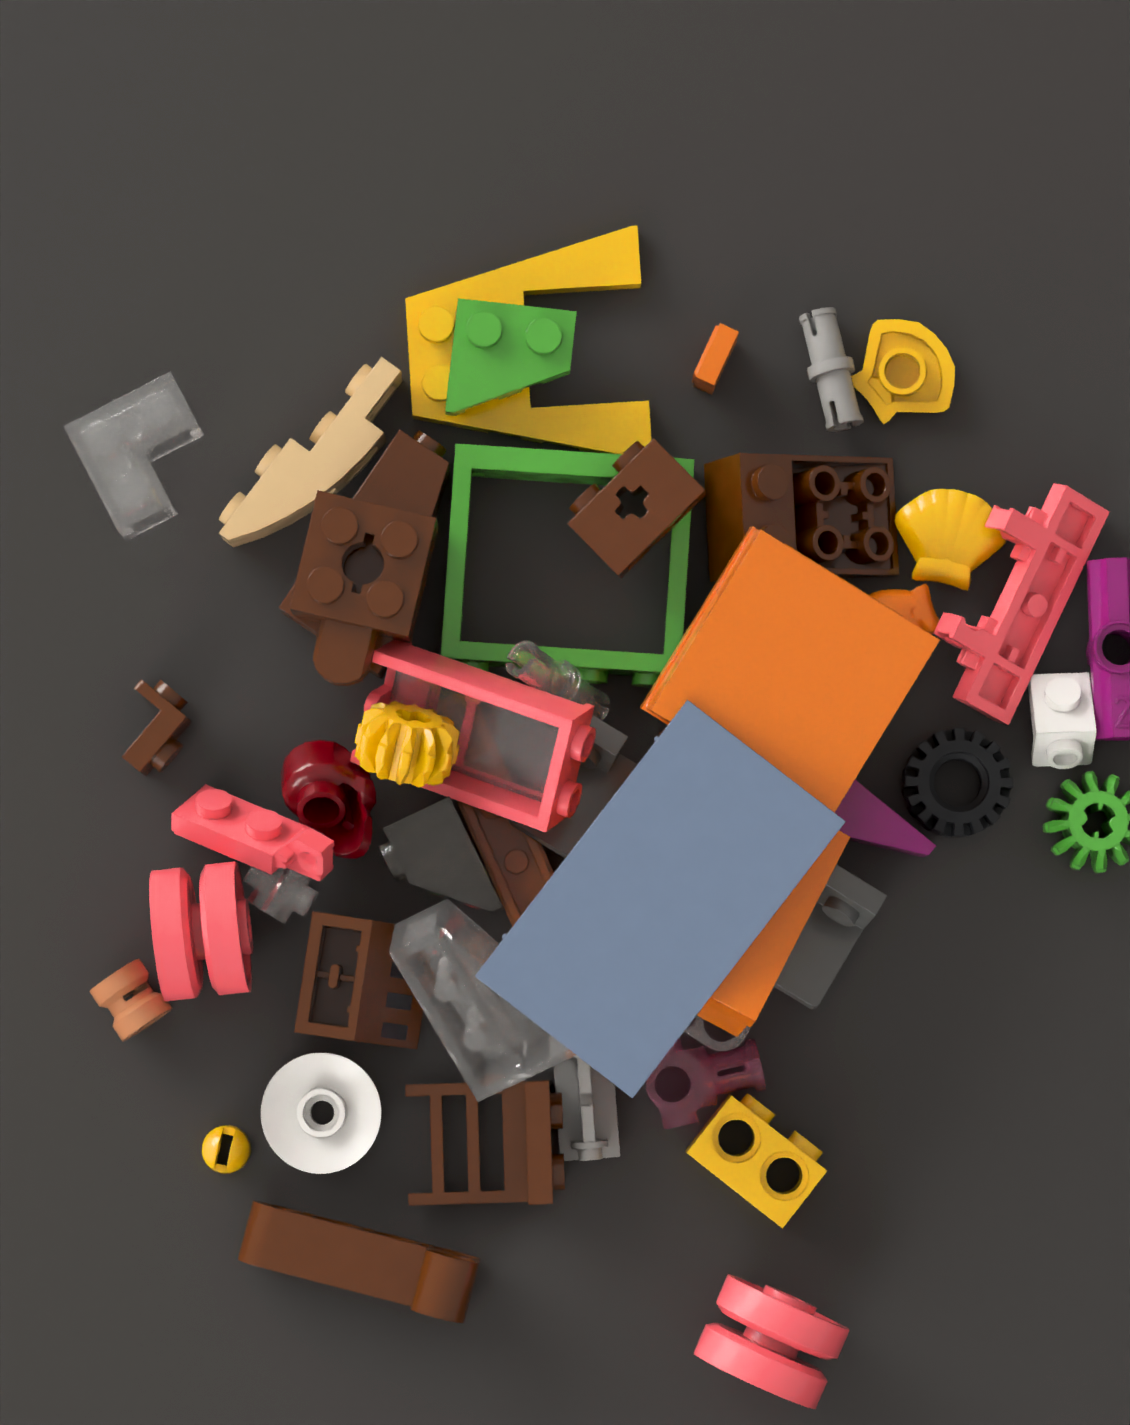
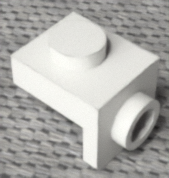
[1028,672,1096,769]

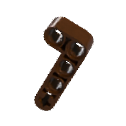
[238,1200,481,1323]

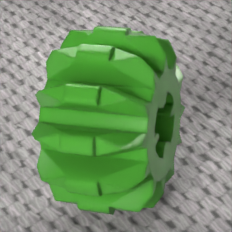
[1043,771,1130,873]

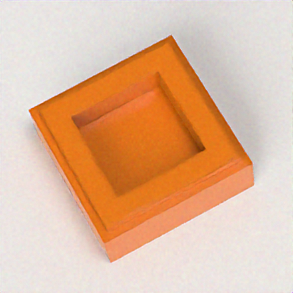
[692,323,739,395]

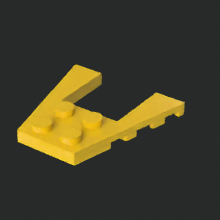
[405,225,652,454]

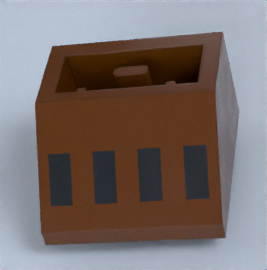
[294,911,435,1050]

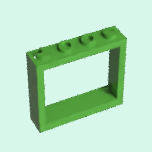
[441,443,695,688]

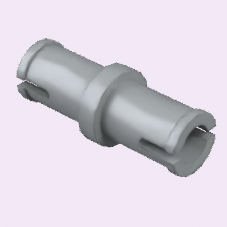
[799,307,864,432]

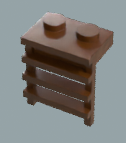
[405,1080,565,1206]

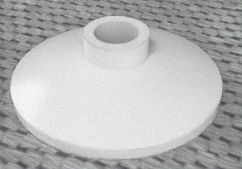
[261,1053,382,1174]

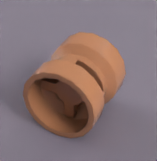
[89,958,173,1042]

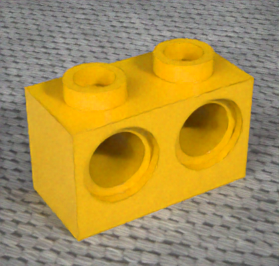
[685,1093,827,1229]

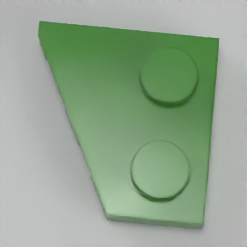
[445,298,577,416]

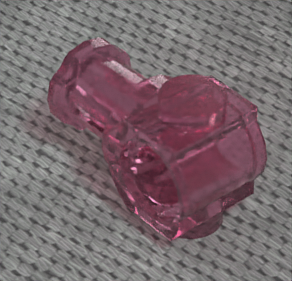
[645,1038,766,1129]

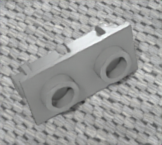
[552,1040,620,1161]

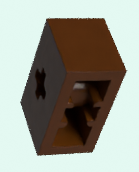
[567,439,707,579]

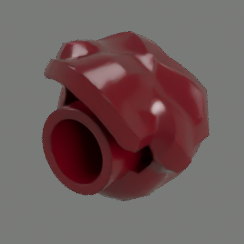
[281,740,376,859]

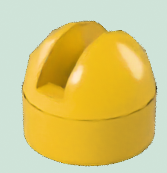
[202,1125,251,1174]

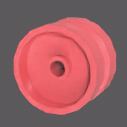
[149,861,253,1001]
[693,1274,850,1409]

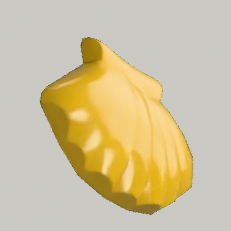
[851,319,955,424]
[894,489,1006,591]

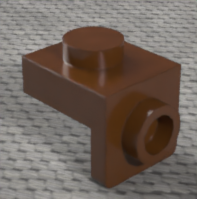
[122,679,192,776]

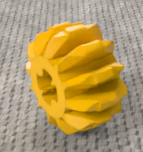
[355,701,460,788]

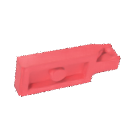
[171,784,335,882]

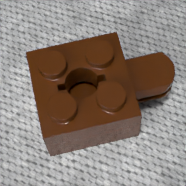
[289,490,439,686]

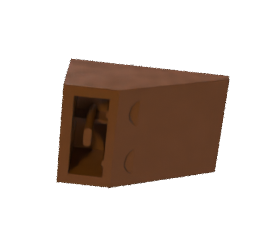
[704,453,899,582]

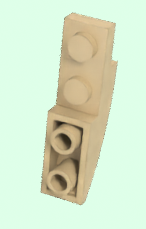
[219,357,403,548]

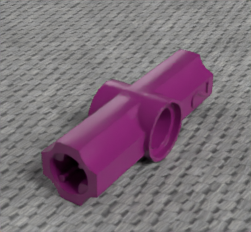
[1086,557,1130,741]

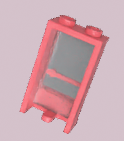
[350,640,596,832]

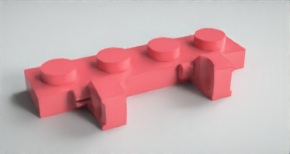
[933,483,1110,725]

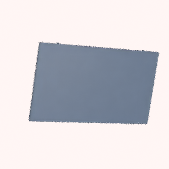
[475,700,846,1099]

